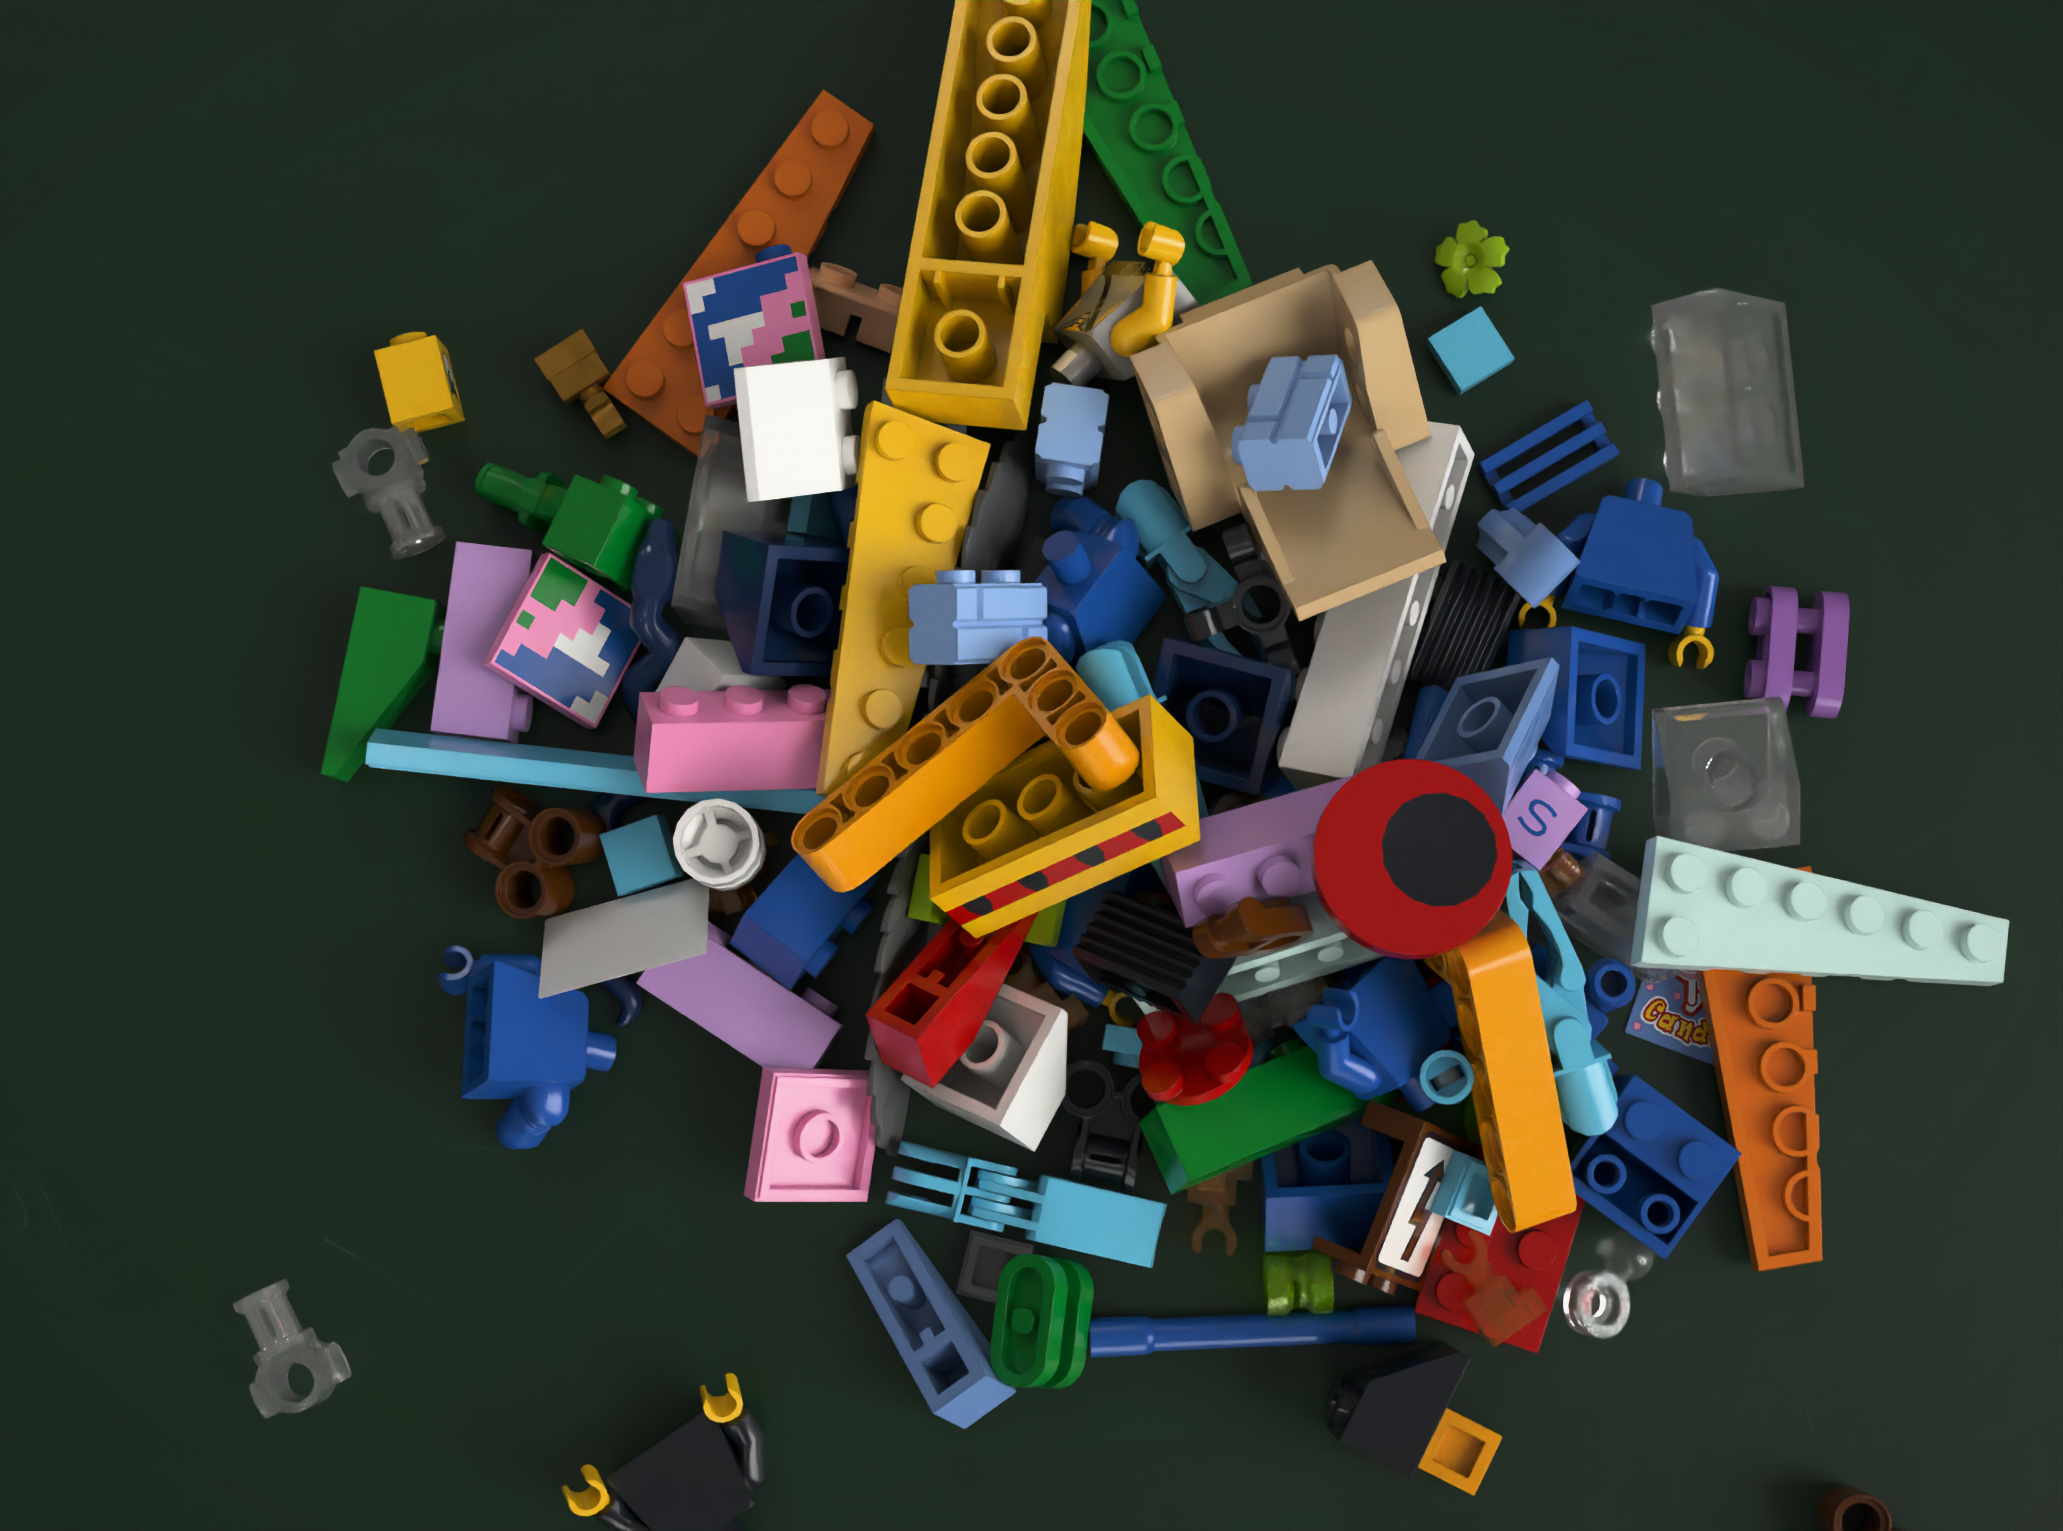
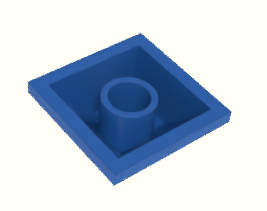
[1504,626,1646,770]

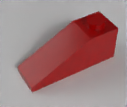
[866,911,1039,1089]

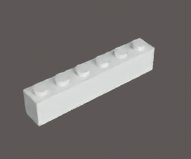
[1277,421,1475,790]

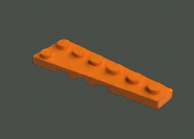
[602,89,875,464]
[1696,866,1823,1271]

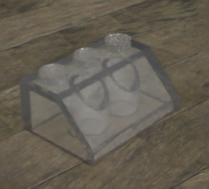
[1651,287,1805,496]
[671,415,792,631]

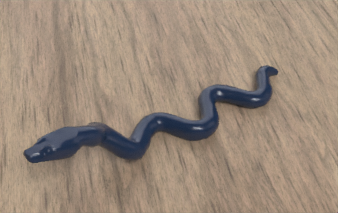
[590,518,683,1027]

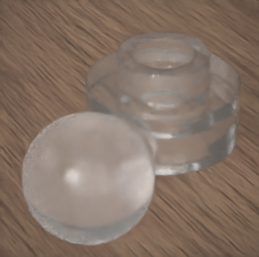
[1563,1230,1654,1339]

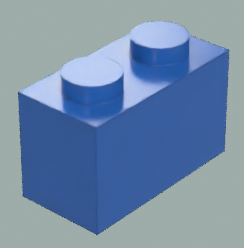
[730,854,880,991]

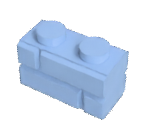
[1231,354,1353,491]
[1035,382,1109,498]
[908,570,1048,665]

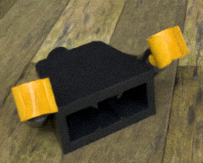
[562,1373,766,1531]

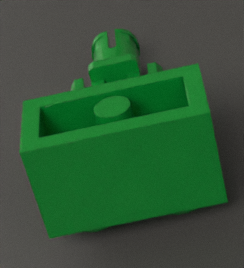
[475,462,680,596]

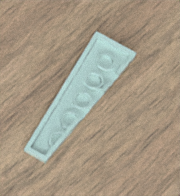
[1630,836,2009,986]

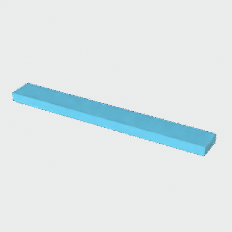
[365,728,825,814]

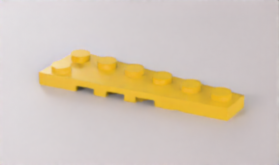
[815,400,991,798]

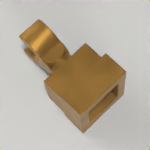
[534,329,627,440]

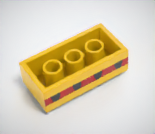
[930,694,1201,939]

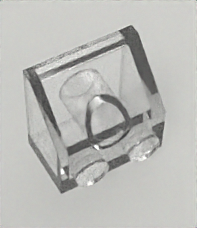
[1652,697,1800,852]

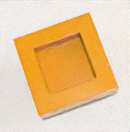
[1418,1407,1503,1496]

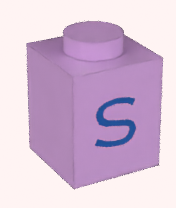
[1502,769,1588,872]

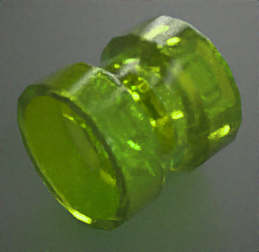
[1263,1250,1334,1316]

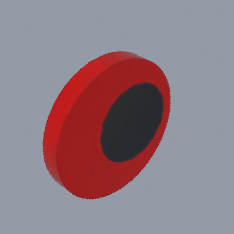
[1310,759,1512,959]

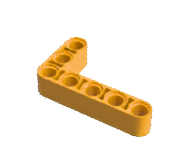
[791,636,1140,893]
[1421,909,1577,1233]

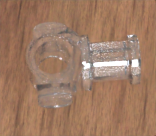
[332,426,445,560]
[232,1279,351,1419]

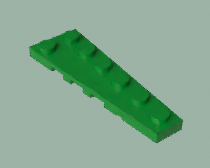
[1082,0,1253,306]

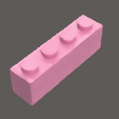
[633,684,832,793]

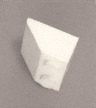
[734,357,861,502]
[900,983,1068,1152]

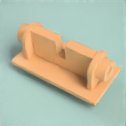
[809,262,903,354]

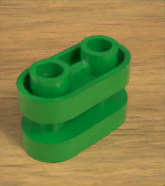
[990,1254,1094,1389]

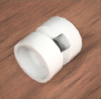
[673,798,767,891]

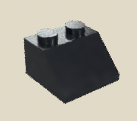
[1324,1341,1471,1479]

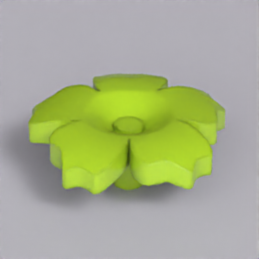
[1434,220,1510,298]

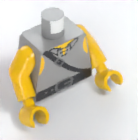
[1049,221,1200,387]

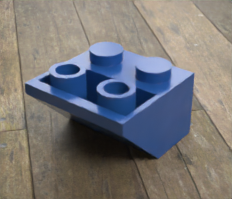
[1569,1075,1742,1260]

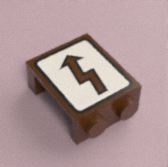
[1311,1100,1478,1295]

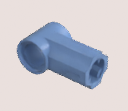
[1476,507,1581,609]

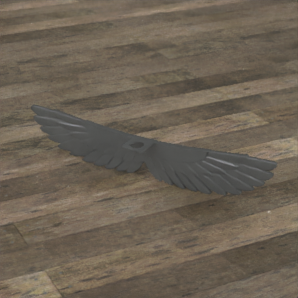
[865,427,1038,1157]

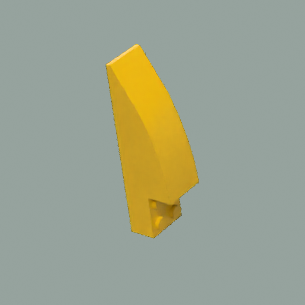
[885,0,1091,431]

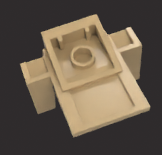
[1129,260,1446,621]

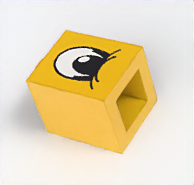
[374,332,465,436]

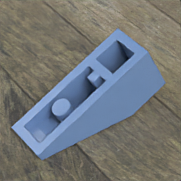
[846,1218,1017,1429]

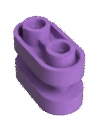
[1743,585,1850,719]

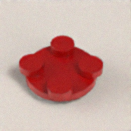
[1137,993,1253,1106]

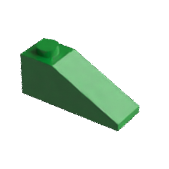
[321,586,447,782]

